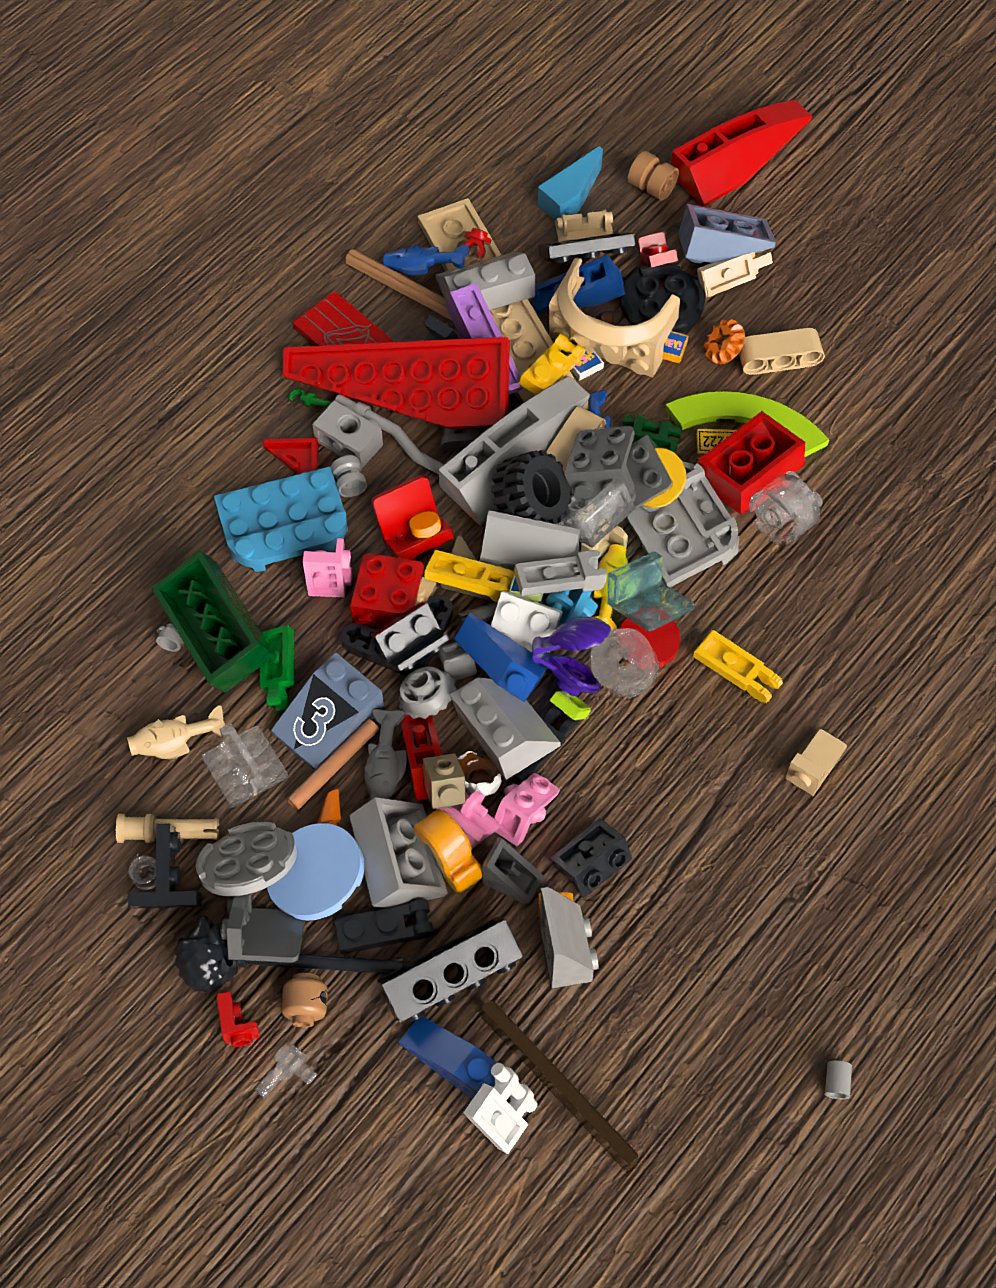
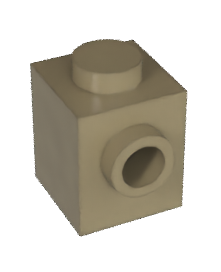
[423,753,465,809]

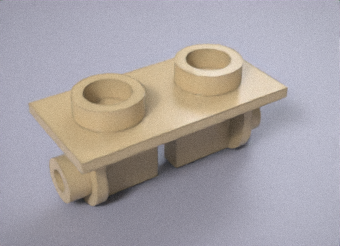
[555,209,613,242]

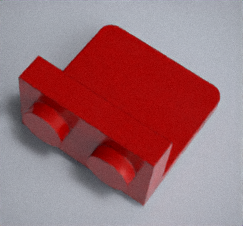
[371,475,454,560]
[350,554,424,628]

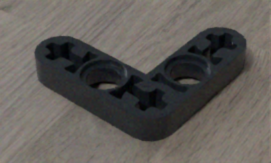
[341,595,453,676]

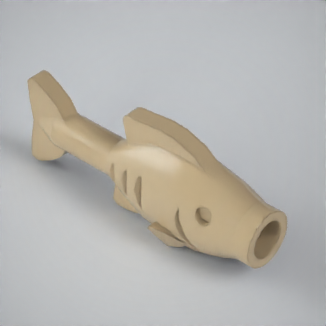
[127,705,229,759]

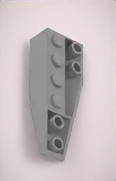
[439,376,590,526]

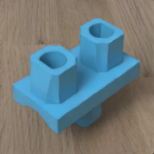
[546,589,598,627]

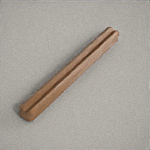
[346,249,453,321]

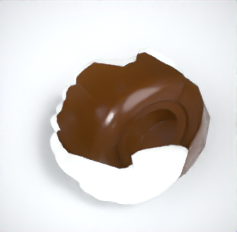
[457,751,502,796]

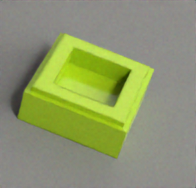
[550,691,591,720]

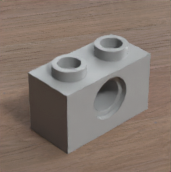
[312,400,383,468]

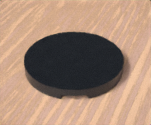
[620,263,705,333]

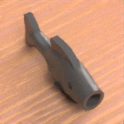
[364,709,407,800]

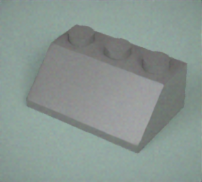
[436,251,535,310]
[480,510,580,572]
[450,678,561,780]
[349,797,448,908]

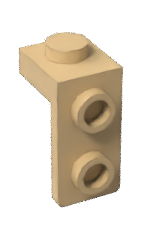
[786,729,847,796]

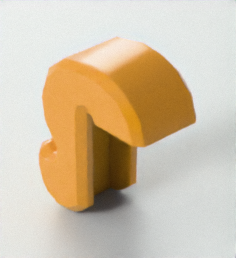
[414,809,482,893]

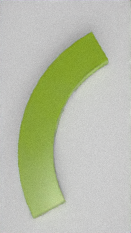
[665,391,829,457]

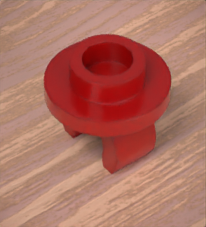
[464,228,492,259]

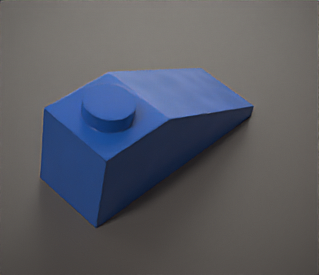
[533,255,626,314]
[454,613,548,702]
[399,1016,497,1099]

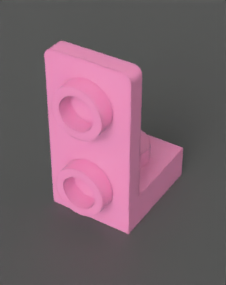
[494,773,560,846]

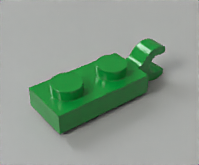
[260,625,294,713]

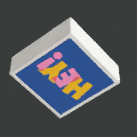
[566,351,604,381]

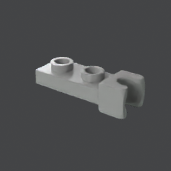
[514,550,607,596]

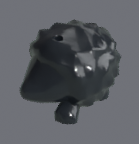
[173,915,238,993]

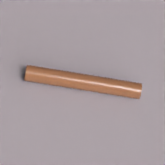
[287,719,379,810]

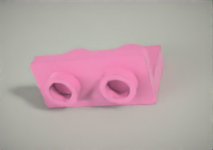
[303,538,353,598]

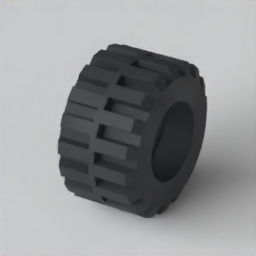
[491,450,572,524]

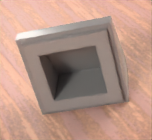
[436,642,477,681]

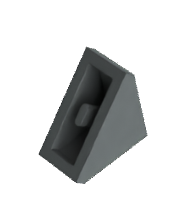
[482,838,544,904]

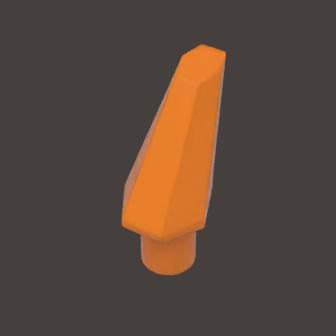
[318,789,341,826]

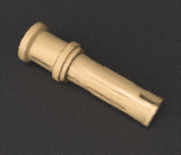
[116,814,219,843]

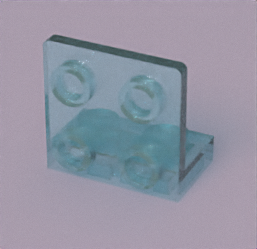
[607,551,695,631]

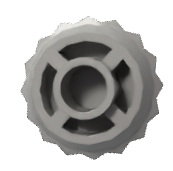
[398,667,457,719]

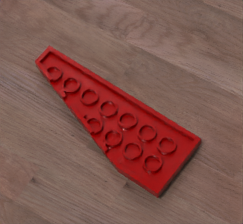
[282,337,510,429]

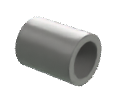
[825,1061,852,1099]

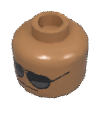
[281,973,328,1028]

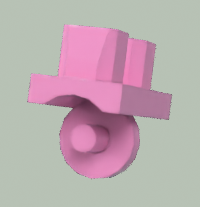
[436,790,500,849]

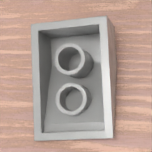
[539,887,598,988]

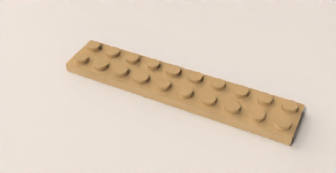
[418,198,588,409]

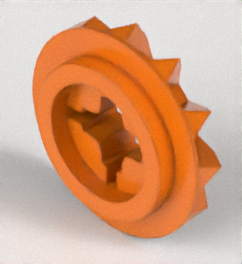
[703,319,745,364]

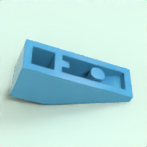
[538,146,603,221]

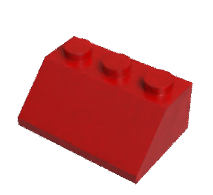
[698,411,806,515]

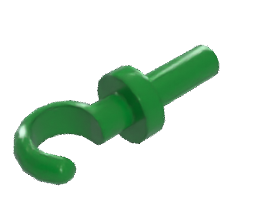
[289,389,330,408]

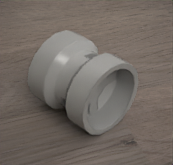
[331,455,367,497]

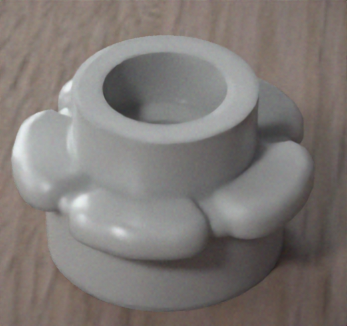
[156,623,184,652]

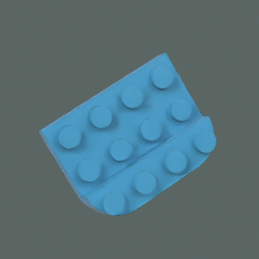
[214,466,348,572]

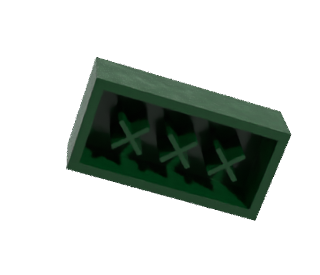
[151,551,275,693]

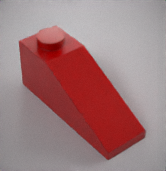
[400,715,442,801]

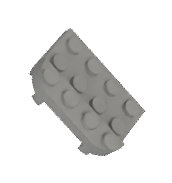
[624,461,739,588]

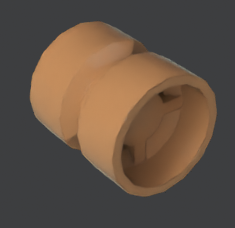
[628,151,679,201]

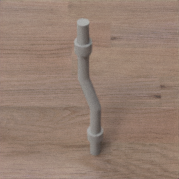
[335,394,444,475]

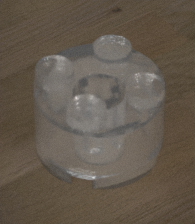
[749,471,823,545]
[590,628,659,698]

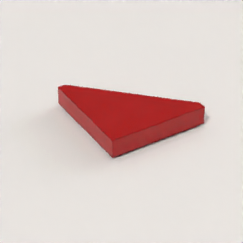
[263,438,319,475]

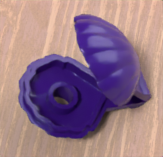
[532,617,611,696]

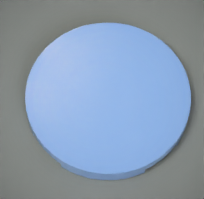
[267,823,364,920]

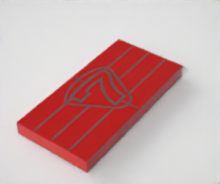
[292,291,394,346]

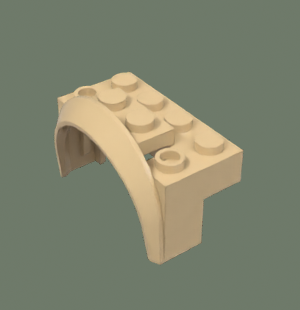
[549,258,680,378]

